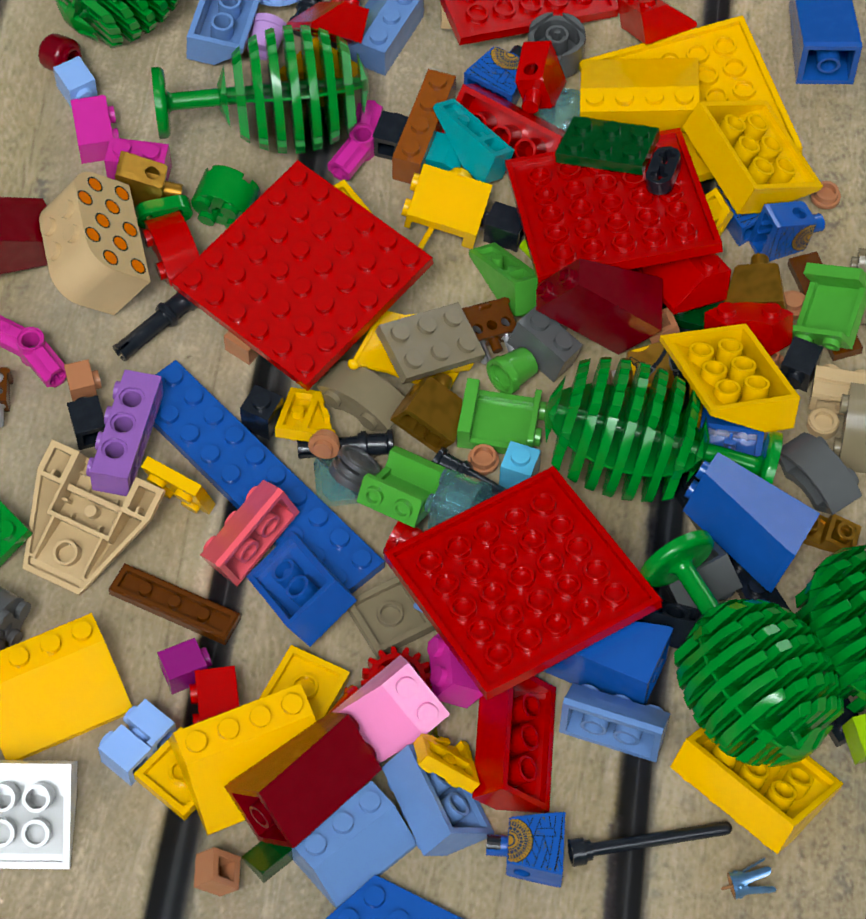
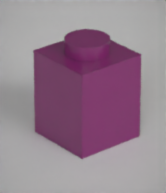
[157,638,212,695]

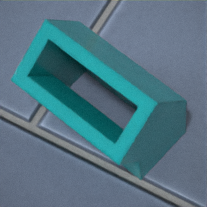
[426,132,461,171]

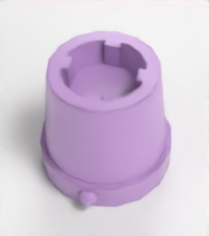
[247,13,287,61]

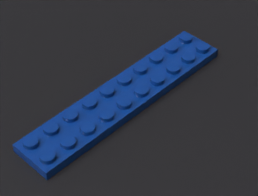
[133,360,385,594]

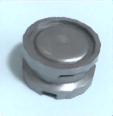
[329,445,380,493]

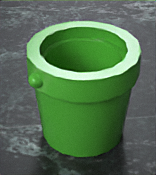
[486,347,538,394]

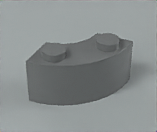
[779,432,862,515]

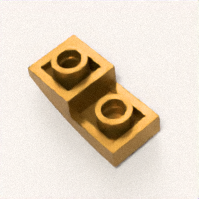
[803,514,862,553]

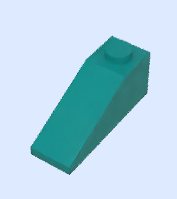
[433,98,515,183]

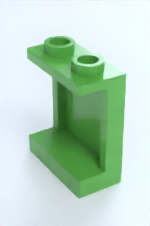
[792,262,866,351]
[457,378,547,454]
[357,445,452,528]

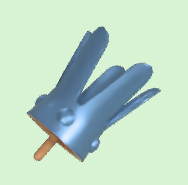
[721,857,777,900]

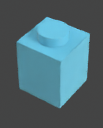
[499,441,541,489]

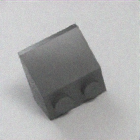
[663,540,743,609]

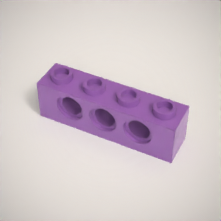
[86,370,163,496]

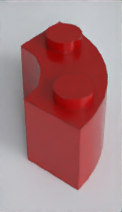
[142,211,199,287]
[704,302,794,356]

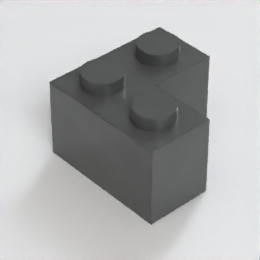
[507,306,583,382]

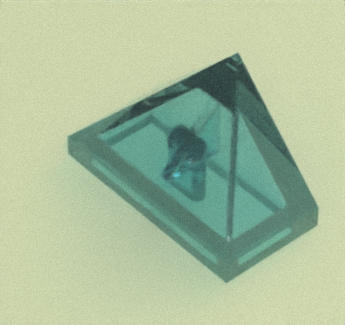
[313,457,359,507]

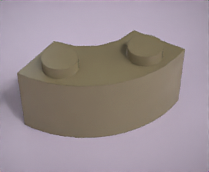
[316,360,405,431]
[833,382,866,473]

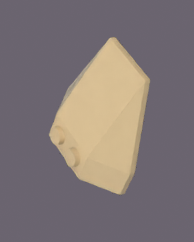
[22,439,166,596]

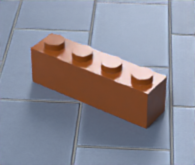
[392,69,456,184]

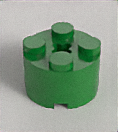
[191,165,261,229]

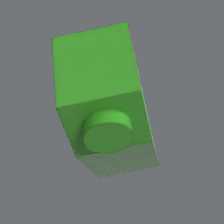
[469,242,538,317]

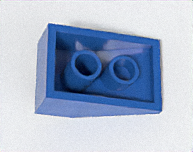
[246,531,357,647]

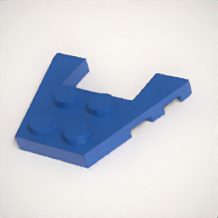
[326,875,462,919]

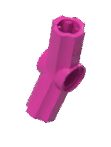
[328,100,383,181]
[0,315,66,388]

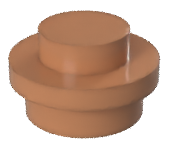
[810,181,841,209]
[784,290,805,320]
[308,429,340,459]
[467,444,499,475]

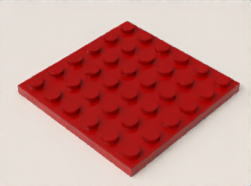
[505,128,723,283]
[172,160,434,391]
[384,466,662,701]

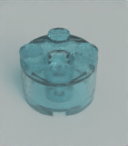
[424,468,493,529]

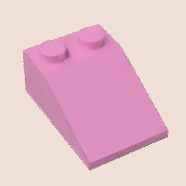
[332,655,450,764]

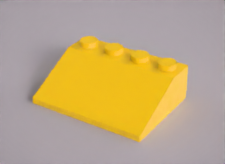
[580,58,700,132]
[683,101,823,214]
[659,323,800,433]
[0,613,132,760]
[169,683,316,836]
[670,727,843,854]

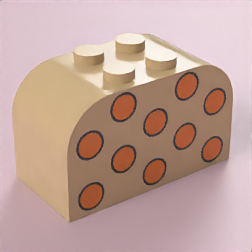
[39,172,151,315]

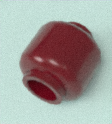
[38,33,82,72]

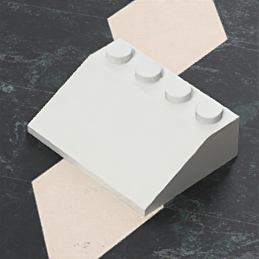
[0,760,77,869]

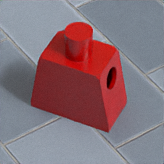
[515,40,566,113]

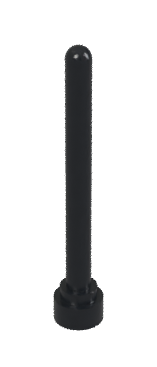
[567,821,732,867]

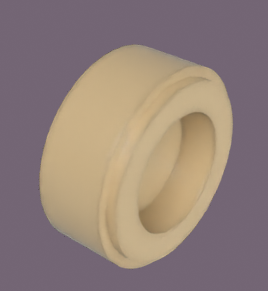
[806,407,840,440]

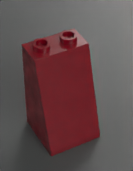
[0,197,48,274]
[536,258,663,355]
[224,712,382,848]

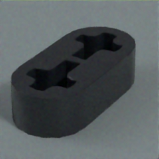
[645,146,681,195]

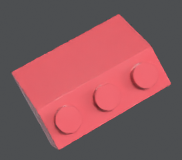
[200,480,300,587]

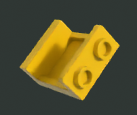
[401,164,493,249]

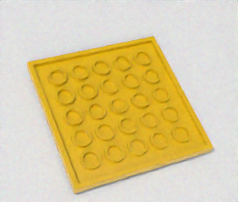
[579,15,803,182]

